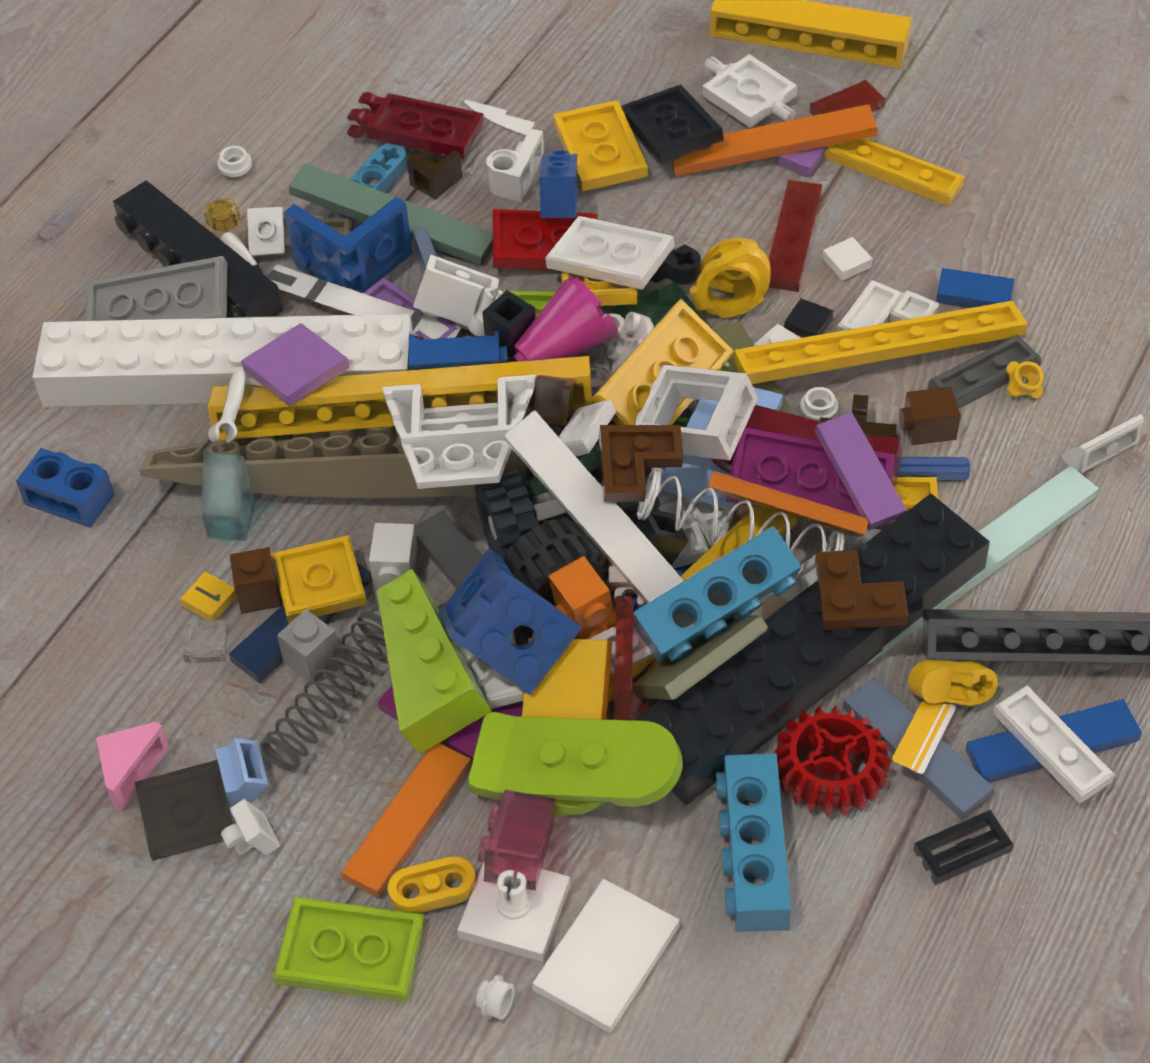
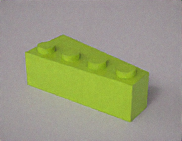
[377,569,492,755]

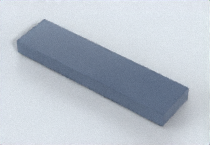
[843,678,994,819]

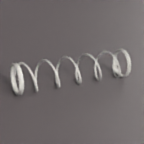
[637,469,845,553]

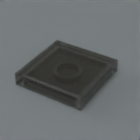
[134,759,234,861]

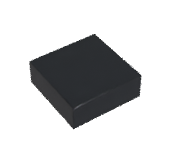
[784,298,834,338]

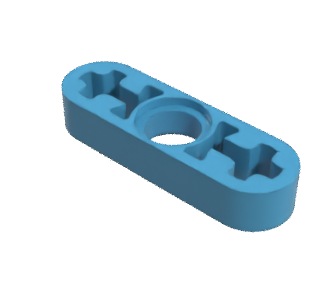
[339,144,407,220]

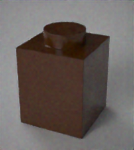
[899,386,961,445]
[229,547,281,614]

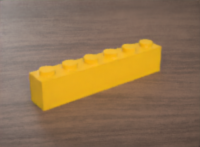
[710,0,912,69]

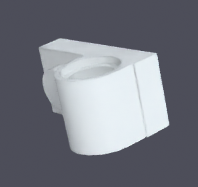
[486,129,544,202]

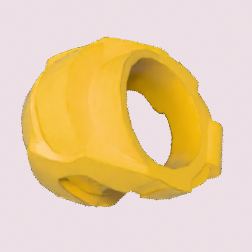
[689,237,771,318]

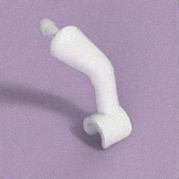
[208,369,262,443]

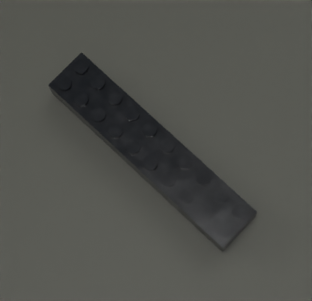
[634,493,990,806]

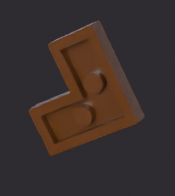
[599,425,684,502]
[815,550,909,630]

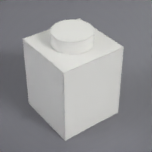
[369,523,418,585]

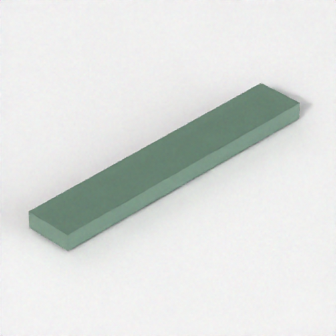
[289,163,492,266]

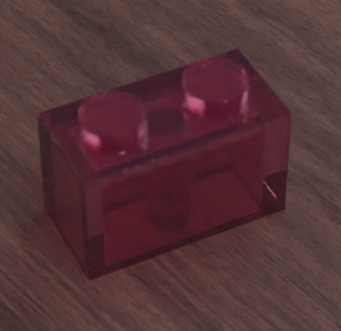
[478,790,556,891]

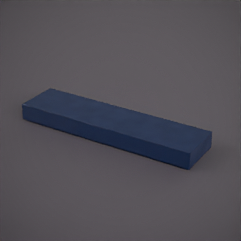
[228,562,372,683]

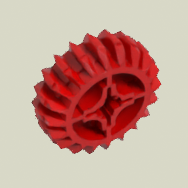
[774,705,890,817]

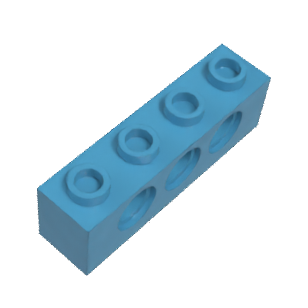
[631,526,802,664]
[716,754,791,932]

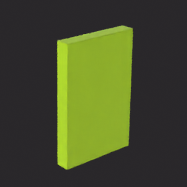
[273,897,425,1003]

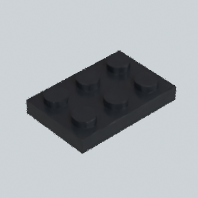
[621,84,724,163]

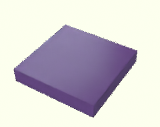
[241,323,349,406]

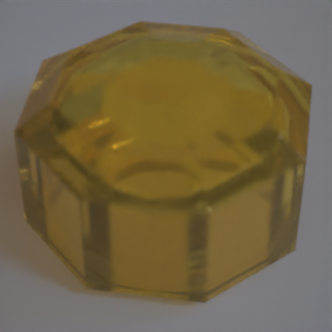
[204,198,240,231]

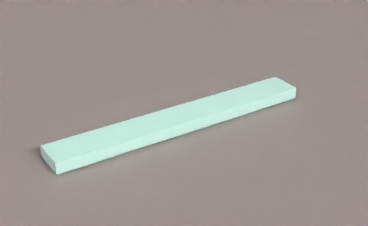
[868,465,1099,664]

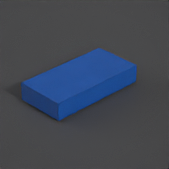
[936,268,1014,308]

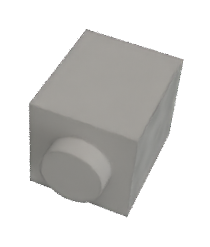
[277,609,341,682]

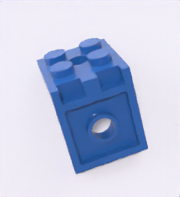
[284,197,413,293]
[439,548,582,695]

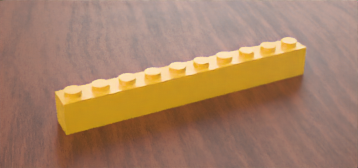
[207,356,593,440]

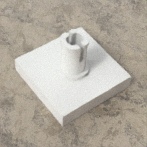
[457,854,571,962]

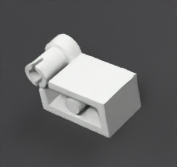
[413,255,504,336]

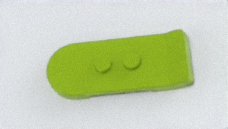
[468,712,683,807]

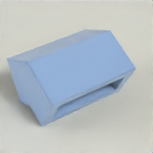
[215,738,268,806]

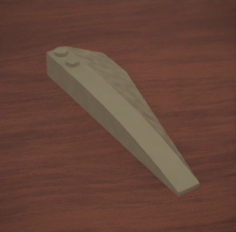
[139,415,532,499]

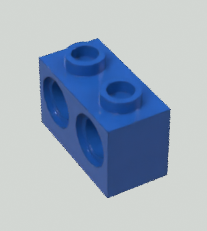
[539,150,578,218]
[16,448,114,528]

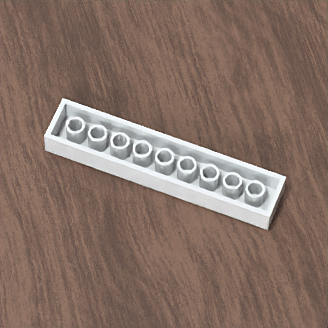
[32,314,413,407]

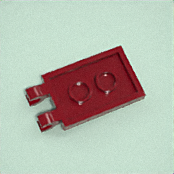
[347,92,484,159]

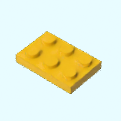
[553,100,648,192]

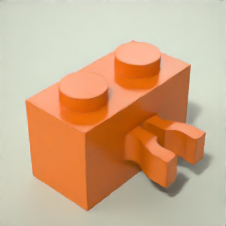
[548,556,616,639]

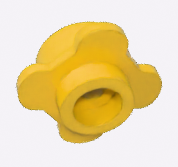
[1006,361,1044,399]

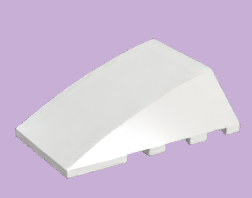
[382,375,537,489]

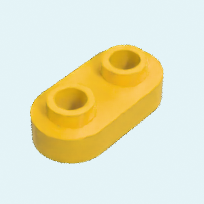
[388,856,476,913]

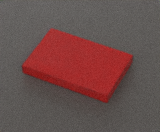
[492,209,598,271]

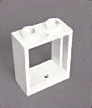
[635,365,758,460]

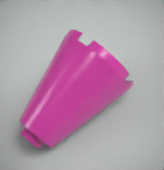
[513,276,618,362]

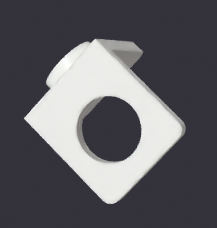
[247,207,286,256]

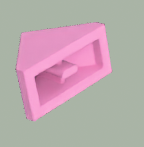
[96,722,169,812]

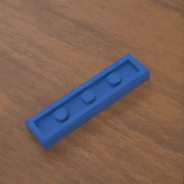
[965,699,1142,783]

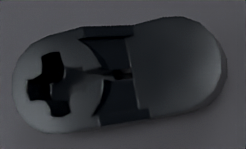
[650,244,701,285]

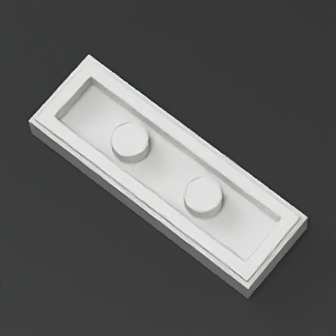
[993,685,1115,804]

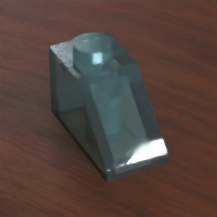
[202,453,255,541]

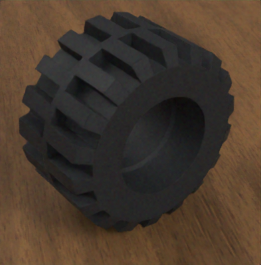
[502,518,609,606]

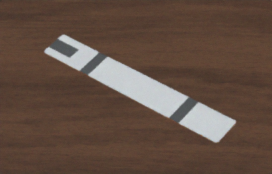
[267,265,461,339]

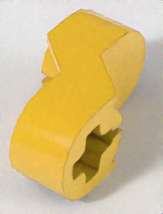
[908,660,998,706]

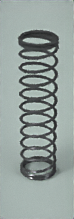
[260,612,386,771]

